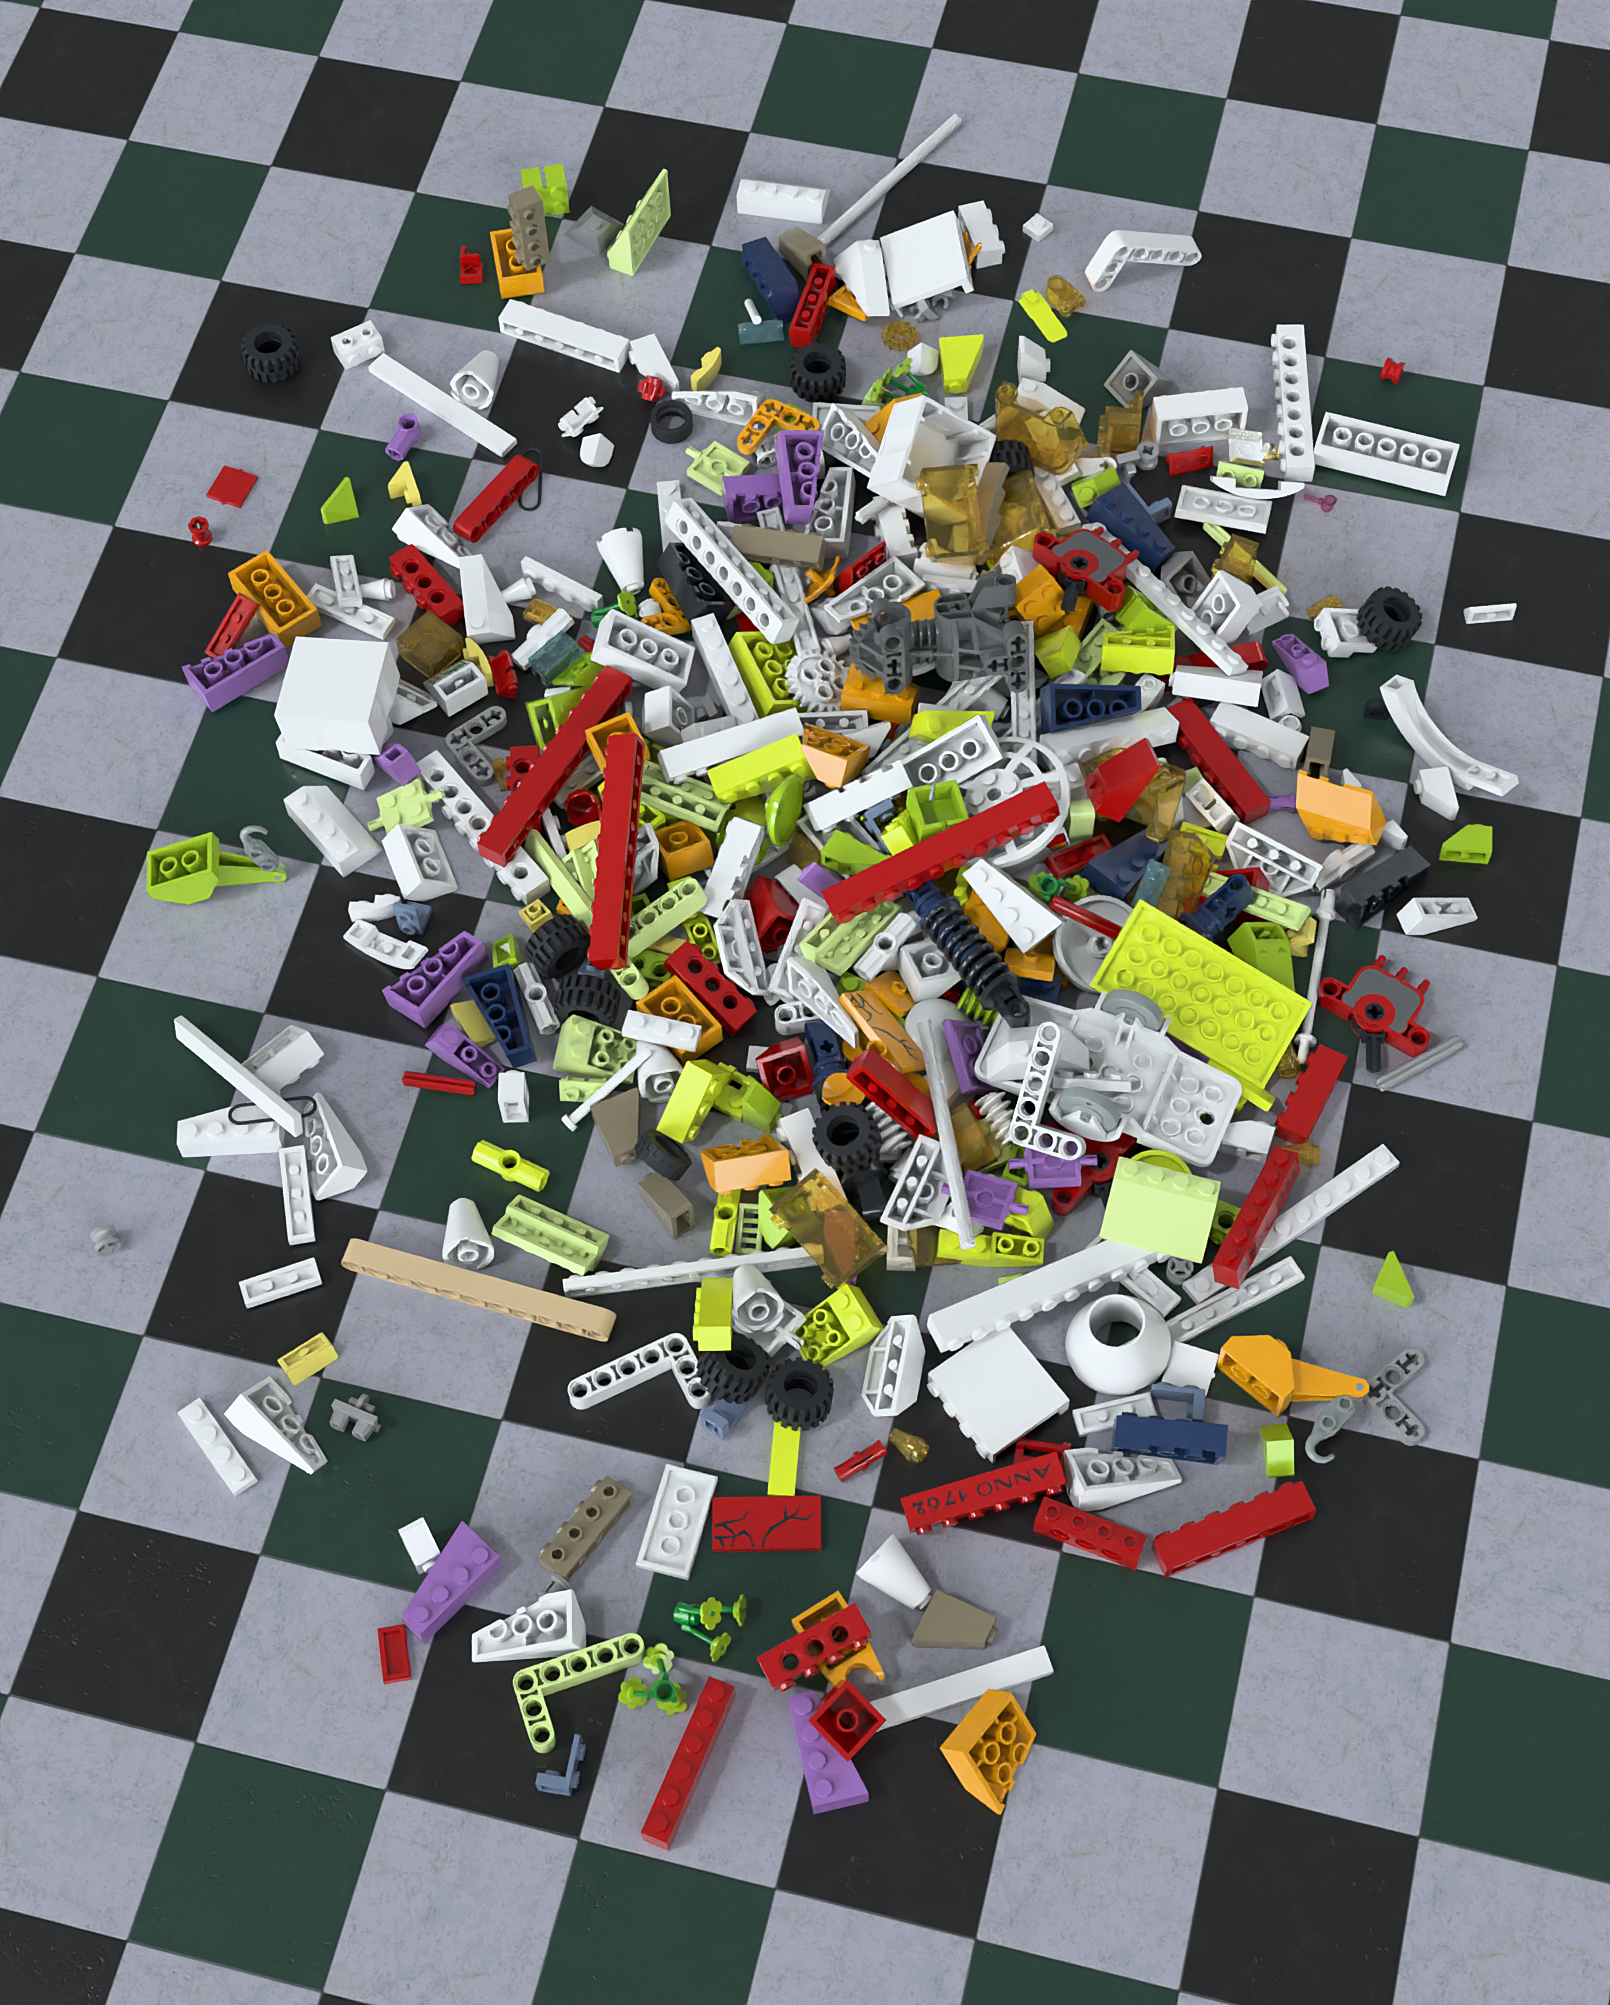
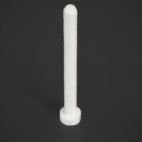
[561,1047,652,1131]

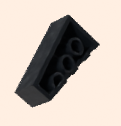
[656,542,735,626]
[1335,845,1431,931]

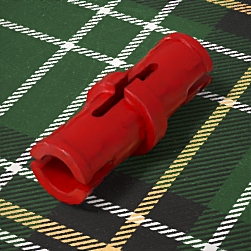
[833,1440,888,1482]

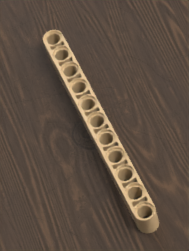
[341,1239,617,1342]

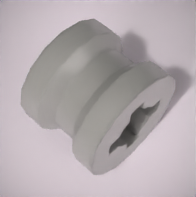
[1137,441,1159,470]
[90,1224,121,1256]
[1166,1256,1194,1286]

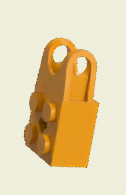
[791,1590,885,1687]

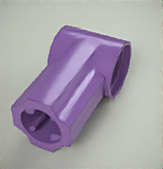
[385,414,421,461]

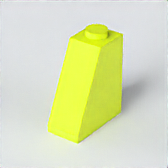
[939,334,984,394]
[1034,625,1082,679]

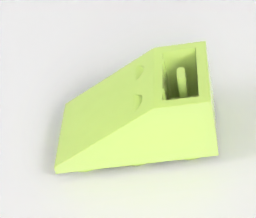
[553,1014,638,1084]

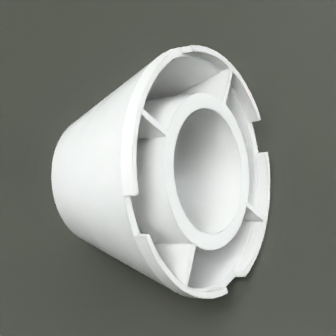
[1065,1294,1171,1395]

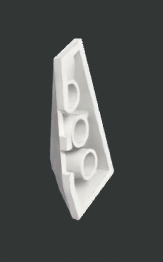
[833,239,890,316]
[392,504,472,569]
[459,554,516,644]
[824,556,926,623]
[787,957,859,1049]
[303,1092,368,1200]
[225,1376,328,1474]
[1064,1448,1182,1512]

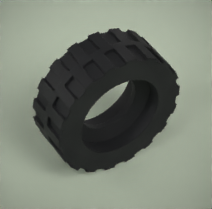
[634,1129,692,1181]

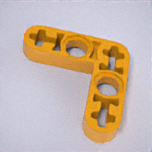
[737,399,820,455]
[641,578,692,636]

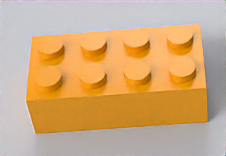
[228,550,322,648]

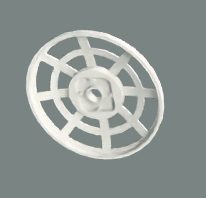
[929,737,1071,868]

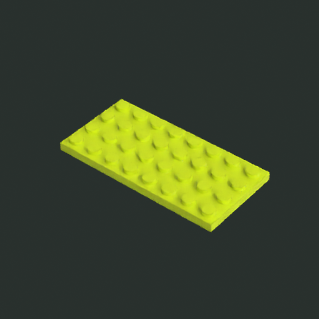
[1088,899,1312,1089]

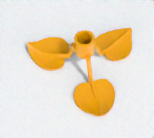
[822,1023,932,1106]

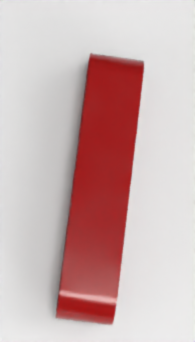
[453,455,540,543]
[1152,641,1268,692]

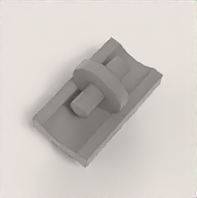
[330,1394,381,1441]

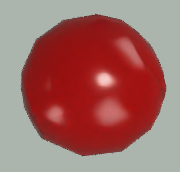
[565,789,601,827]

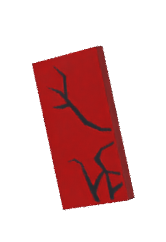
[712,1496,821,1553]

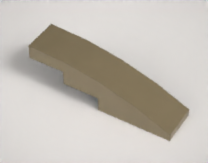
[965,462,1010,557]

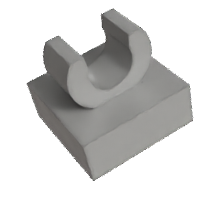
[932,288,956,310]
[909,298,938,323]
[1114,450,1140,479]
[695,695,723,722]

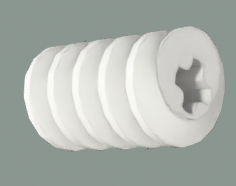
[975,1092,1027,1149]
[866,1102,912,1153]

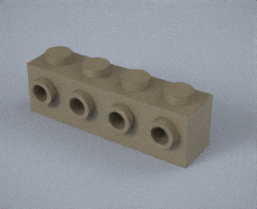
[507,185,550,271]
[731,524,828,571]
[538,1475,634,1583]

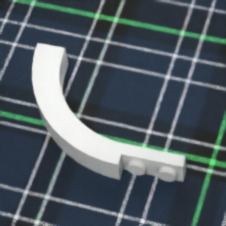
[1380,675,1519,796]

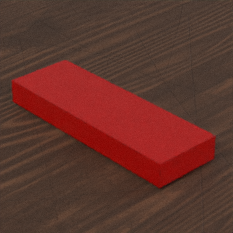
[205,592,260,658]
[1043,833,1113,880]

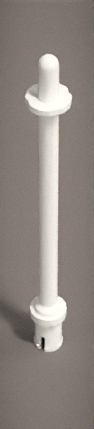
[1294,889,1337,1064]

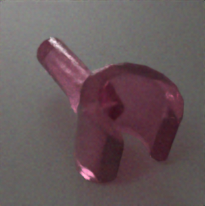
[1304,494,1337,512]

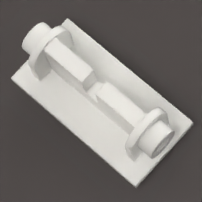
[558,397,604,437]

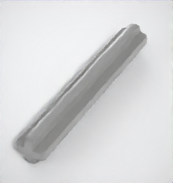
[1375,1036,1464,1091]

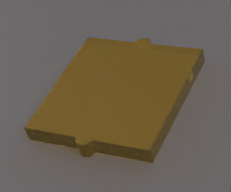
[786,829,821,871]
[907,1225,959,1267]

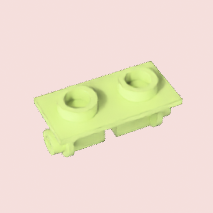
[1216,461,1264,489]
[559,1076,610,1102]

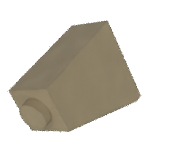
[779,227,826,283]
[1303,726,1335,780]
[590,1087,641,1167]
[638,1172,695,1240]
[912,1589,999,1650]

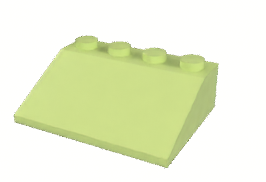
[607,169,671,276]
[1099,1156,1221,1264]

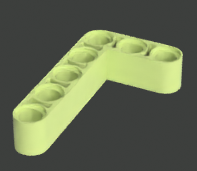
[1063,798,1099,899]
[610,878,708,1000]
[513,1633,646,1753]

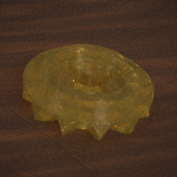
[882,321,917,352]

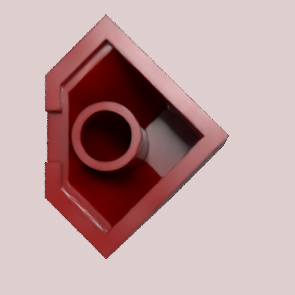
[745,874,799,954]

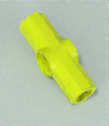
[472,1140,550,1192]
[710,1188,742,1257]

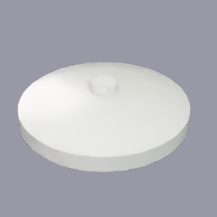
[1053,895,1133,994]

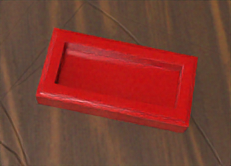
[377,1624,412,1684]

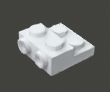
[1314,608,1377,658]

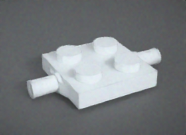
[733,1300,807,1358]

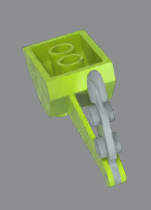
[146,825,287,905]

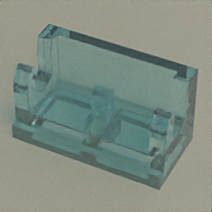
[528,630,580,686]

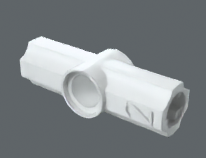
[511,608,574,671]
[1311,843,1375,894]
[854,912,917,982]
[513,962,560,1035]

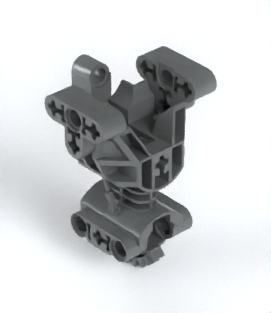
[848,571,1029,695]

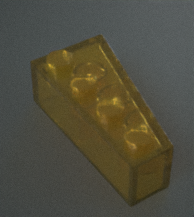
[1151,830,1216,920]

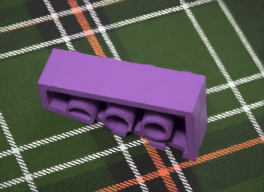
[775,430,824,524]
[722,474,818,524]
[182,633,289,712]
[382,931,489,1029]
[401,1521,503,1644]
[787,1690,869,1814]

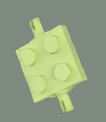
[685,441,750,497]
[367,778,444,835]

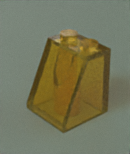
[928,1102,998,1180]

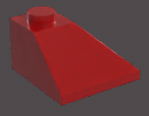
[755,1037,814,1103]

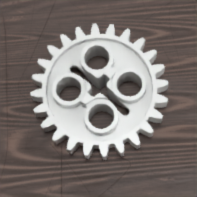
[785,649,850,713]

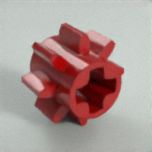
[637,375,666,402]

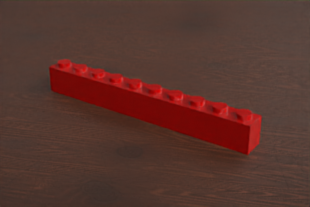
[477,665,633,868]
[587,733,645,970]
[821,781,1060,925]

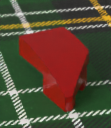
[460,246,483,284]

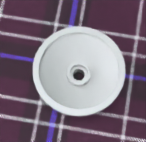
[904,998,972,1065]

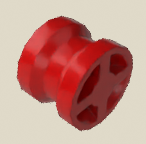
[1380,357,1405,384]

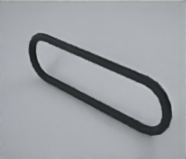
[518,447,543,511]
[228,1096,317,1125]

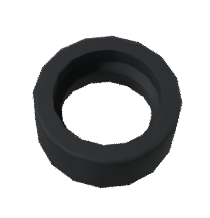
[650,400,693,444]

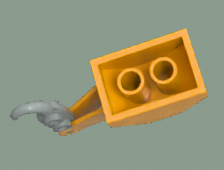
[1216,1335,1369,1464]

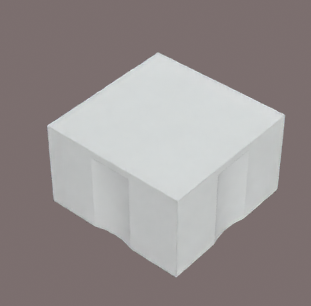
[867,395,996,527]
[274,637,400,755]

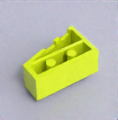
[1101,625,1175,675]
[656,1059,731,1143]

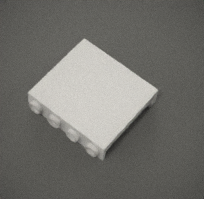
[880,211,974,317]
[927,1327,1070,1464]

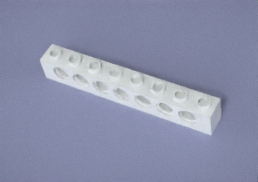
[1271,325,1315,481]
[665,497,799,645]
[414,750,551,906]

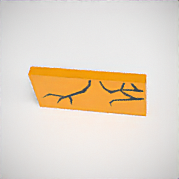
[838,989,926,1074]

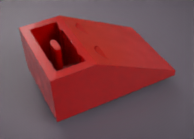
[833,541,886,596]

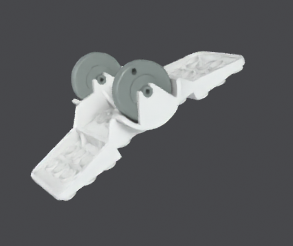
[974,989,1242,1167]

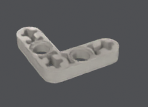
[446,706,507,787]
[1362,1348,1424,1446]

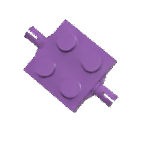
[1008,1138,1097,1189]
[941,1169,1029,1230]

